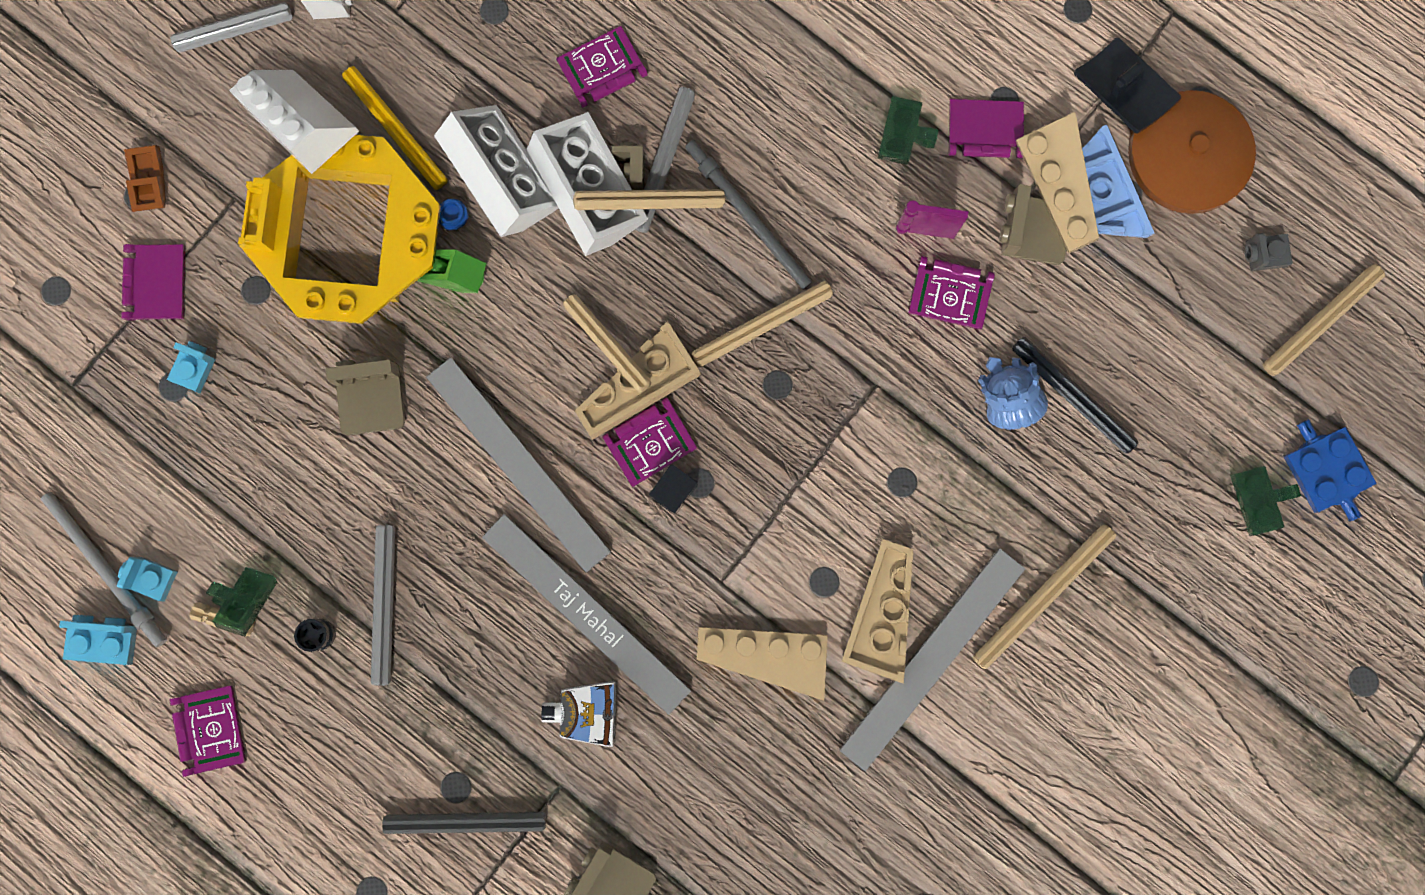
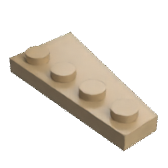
[1016,112,1099,254]
[575,321,701,440]
[841,539,913,684]
[697,627,828,701]

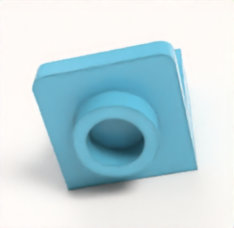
[167,341,216,393]
[117,557,178,601]

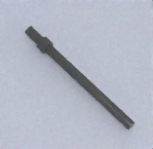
[685,140,812,290]

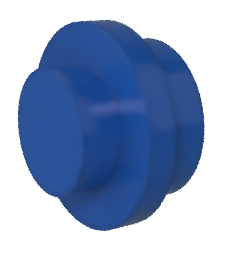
[439,199,468,230]

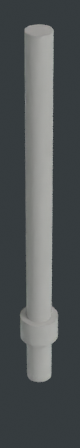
[41,492,167,648]

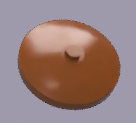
[1128,90,1256,214]

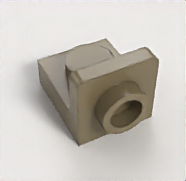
[612,142,644,190]

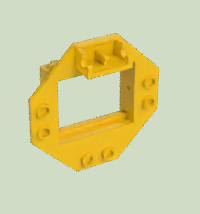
[238,135,441,324]

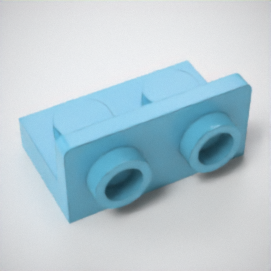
[59,615,137,665]

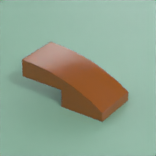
[124,145,166,212]

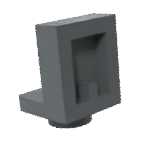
[1244,233,1293,271]

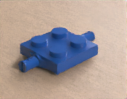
[1283,419,1377,522]

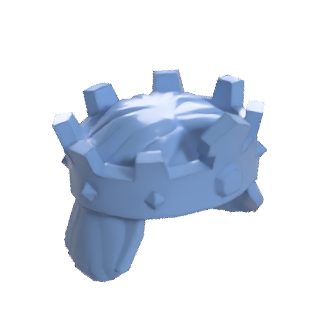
[978,357,1048,430]

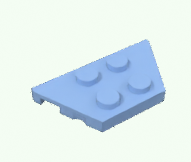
[1082,125,1154,238]

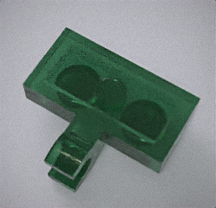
[878,96,939,165]
[1230,466,1301,536]
[206,567,277,637]

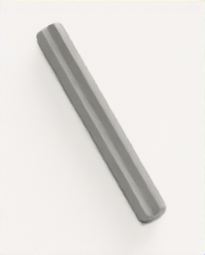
[170,2,292,53]

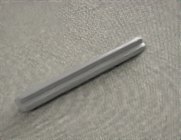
[635,87,695,233]
[371,525,395,686]

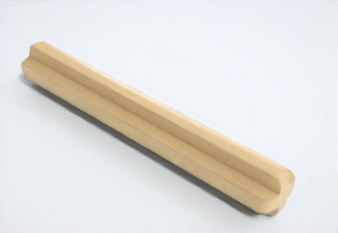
[563,294,651,393]

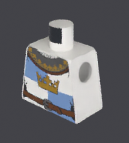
[541,681,616,747]

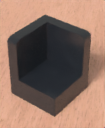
[649,465,698,516]

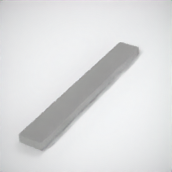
[426,358,612,573]
[839,549,1025,772]

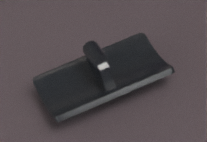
[1074,38,1181,134]

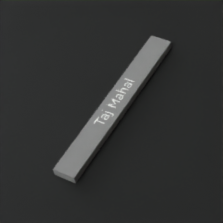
[482,514,691,715]

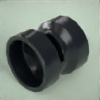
[294,618,336,652]

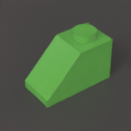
[417,249,487,293]

